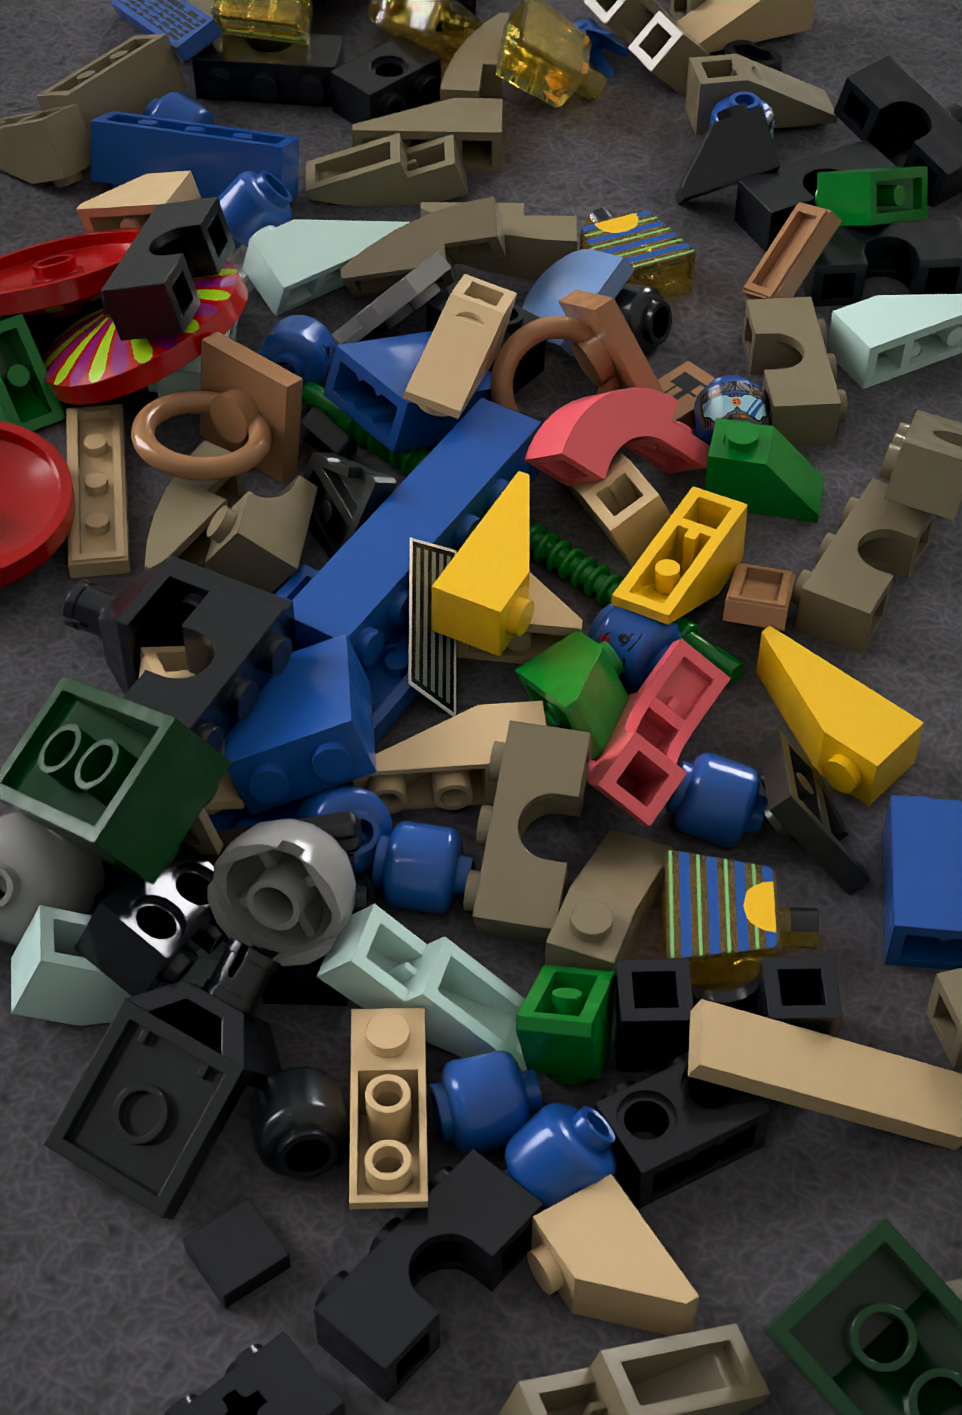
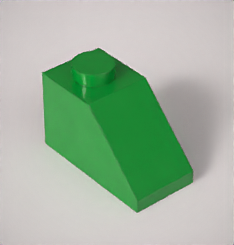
[815,166,928,226]
[0,314,66,432]
[704,418,825,523]
[515,629,629,759]
[516,965,615,1084]

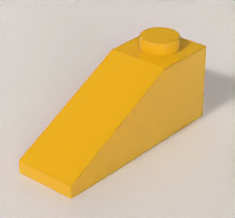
[432,471,534,657]
[612,486,748,625]
[756,625,924,806]

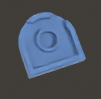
[522,249,635,357]

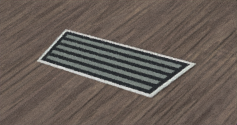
[408,537,457,717]

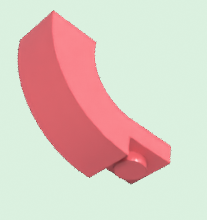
[524,387,710,486]
[587,638,731,827]

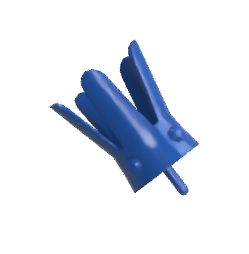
[567,18,630,78]

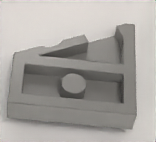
[331,250,452,347]

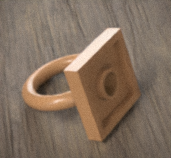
[490,289,664,413]
[131,331,303,483]

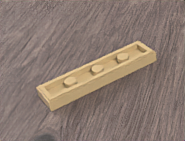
[66,404,130,578]
[688,999,962,1150]

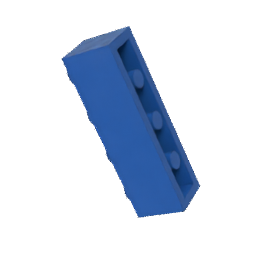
[91,111,300,200]

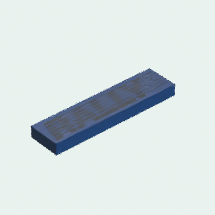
[110,0,222,62]

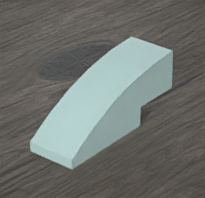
[317,904,527,1071]

